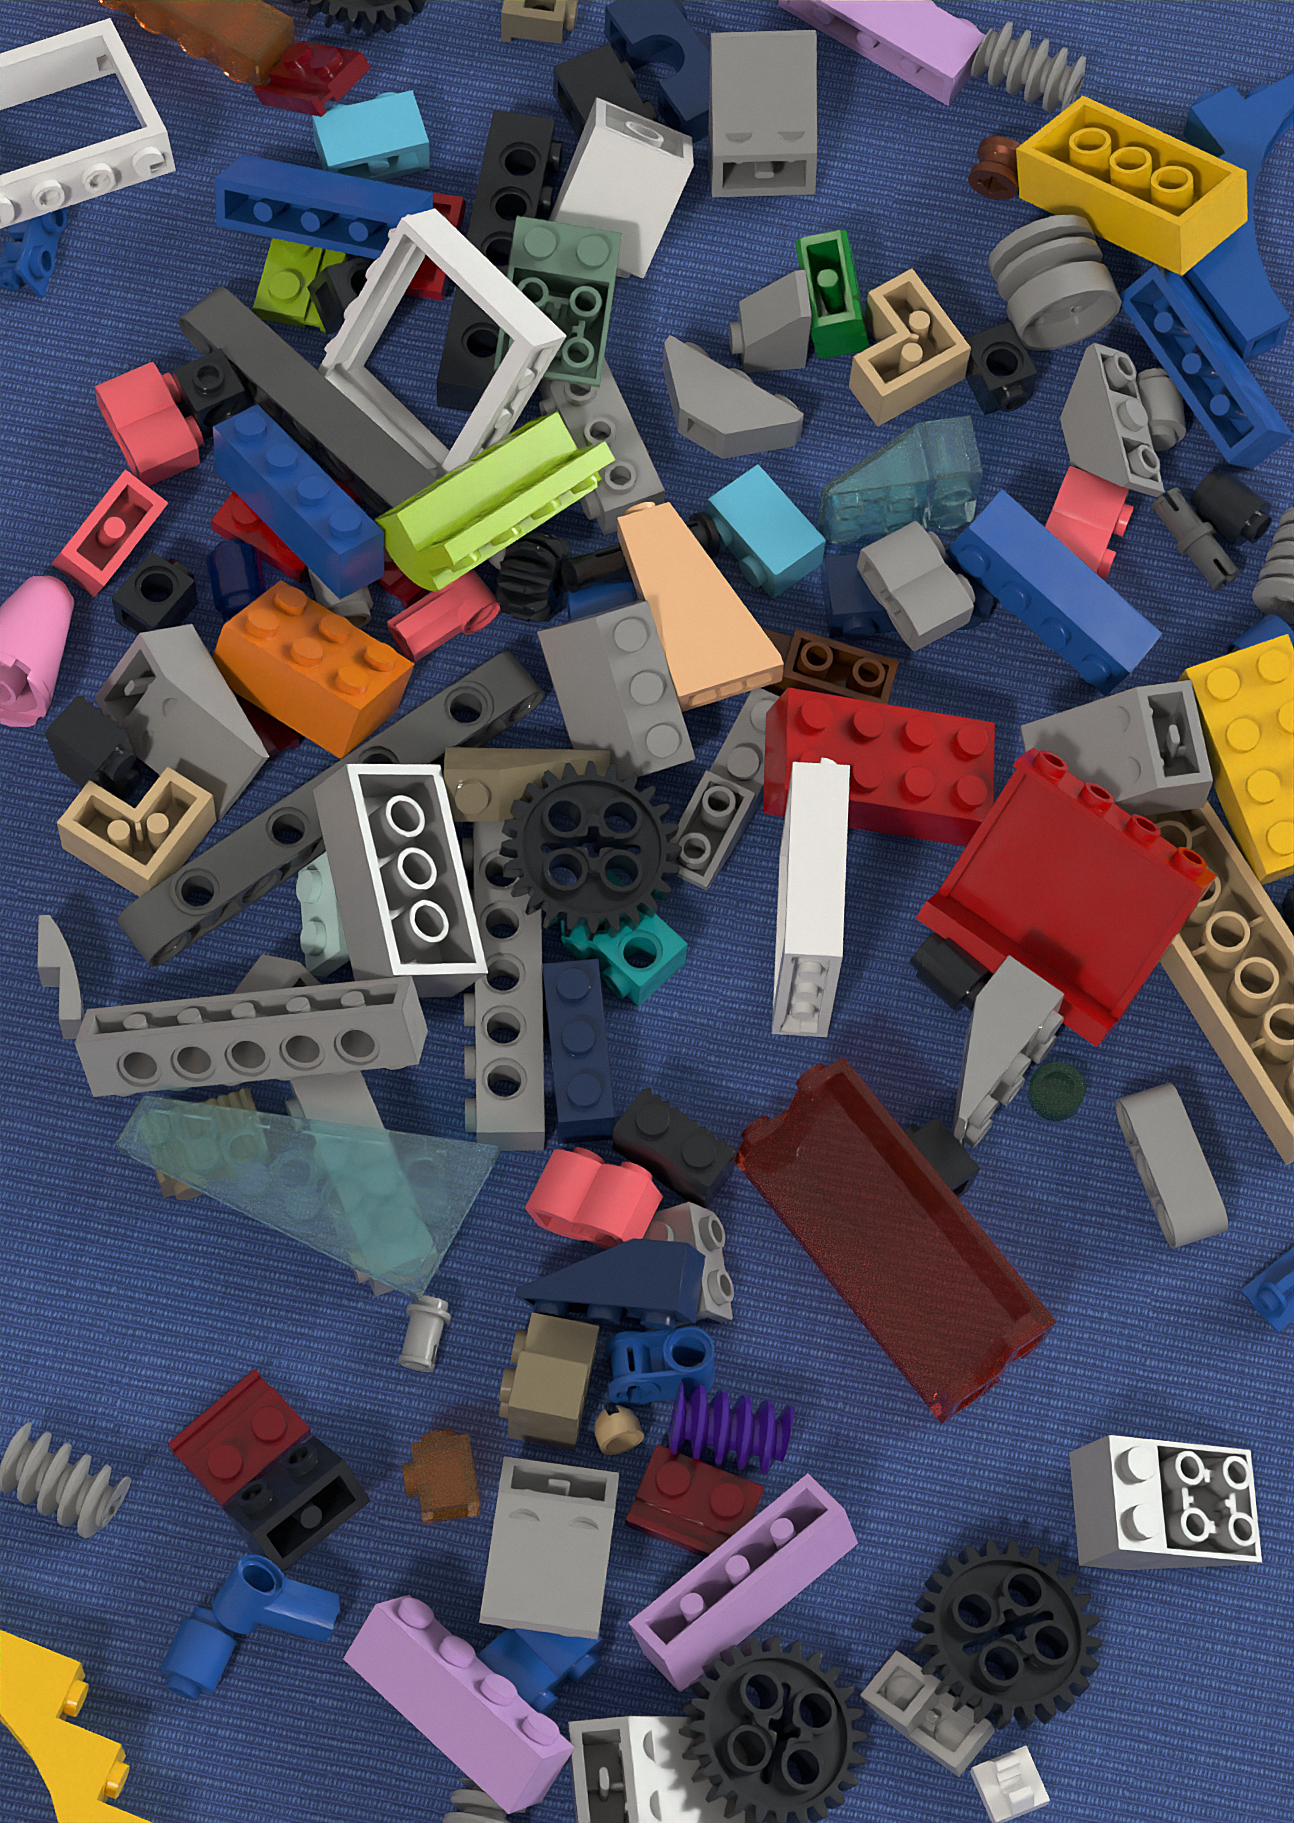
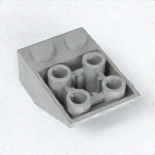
[708,30,817,198]
[94,624,269,821]
[1020,680,1213,816]
[951,955,1064,1148]
[1069,1435,1262,1570]
[479,1456,619,1640]
[567,1716,748,1823]

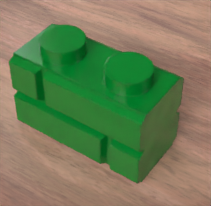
[795,229,870,359]

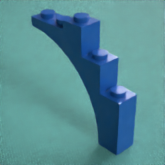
[1183,67,1294,364]

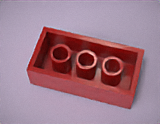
[763,687,995,847]

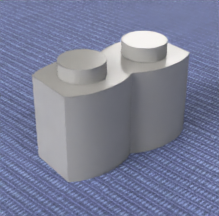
[857,521,975,652]

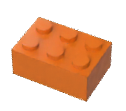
[212,580,415,760]

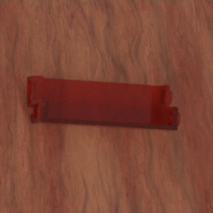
[734,1057,1057,1424]

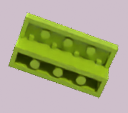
[373,411,615,591]

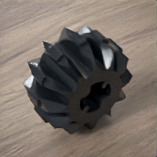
[496,531,572,623]

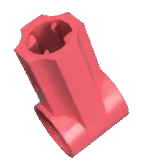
[387,569,501,663]

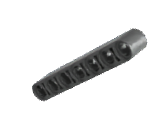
[178,286,437,516]

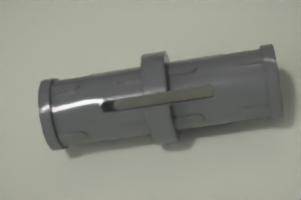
[1150,487,1241,592]

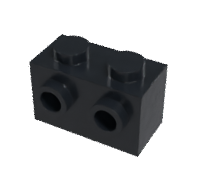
[222,1436,370,1572]

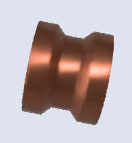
[968,136,1020,200]

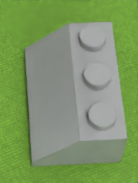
[537,599,696,781]

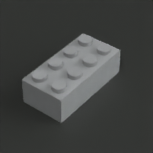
[313,764,488,998]

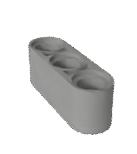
[1115,1082,1228,1249]

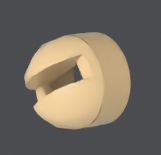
[594,1405,644,1455]

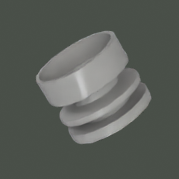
[988,215,1122,351]

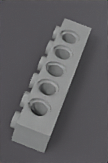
[462,821,545,1151]
[75,975,428,1097]

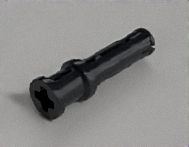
[561,511,720,593]

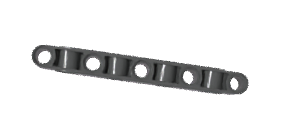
[116,651,545,967]

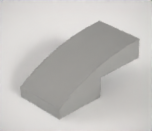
[37,915,85,1039]
[860,1650,995,1777]

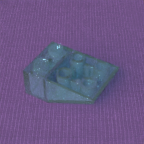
[816,415,983,545]

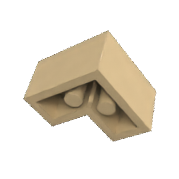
[849,268,971,427]
[57,767,216,897]

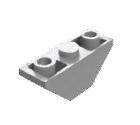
[662,335,804,459]
[1060,343,1165,497]

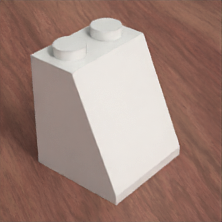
[549,97,694,278]

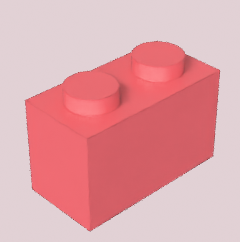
[51,469,168,597]

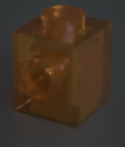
[401,1429,480,1525]

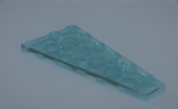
[115,1096,501,1301]

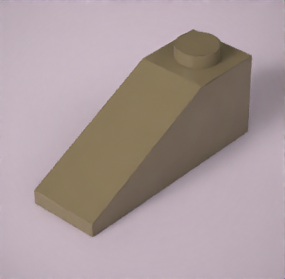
[444,747,610,822]

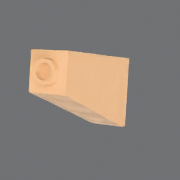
[617,502,784,712]

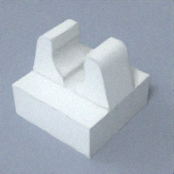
[970,1746,1050,1823]

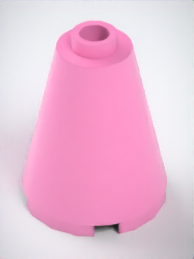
[0,576,74,727]

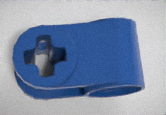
[603,1326,715,1406]

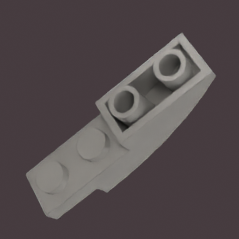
[669,688,779,890]

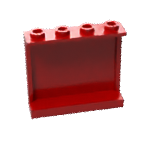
[916,747,1217,1047]

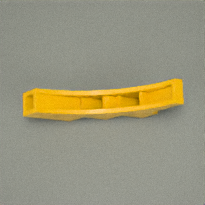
[0,1630,152,1823]

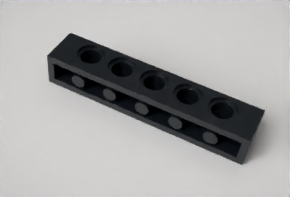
[437,110,563,412]

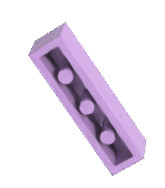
[778,0,985,106]
[628,1473,858,1692]
[343,1595,575,1814]

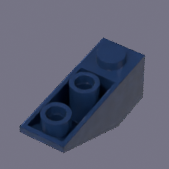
[515,1238,706,1330]

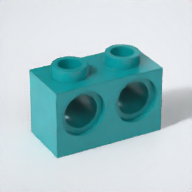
[561,870,688,1007]

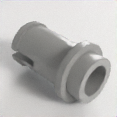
[398,1295,451,1372]

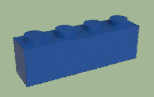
[215,154,433,259]
[1119,264,1294,468]
[213,404,384,600]
[945,489,1163,696]

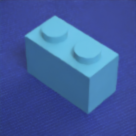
[312,90,430,182]
[707,464,826,599]

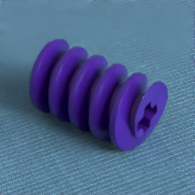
[668,1381,794,1475]

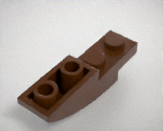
[745,628,899,704]

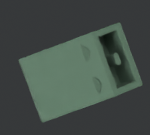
[493,216,622,388]

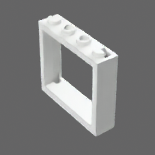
[0,18,176,229]
[318,208,566,479]
[772,758,850,1037]

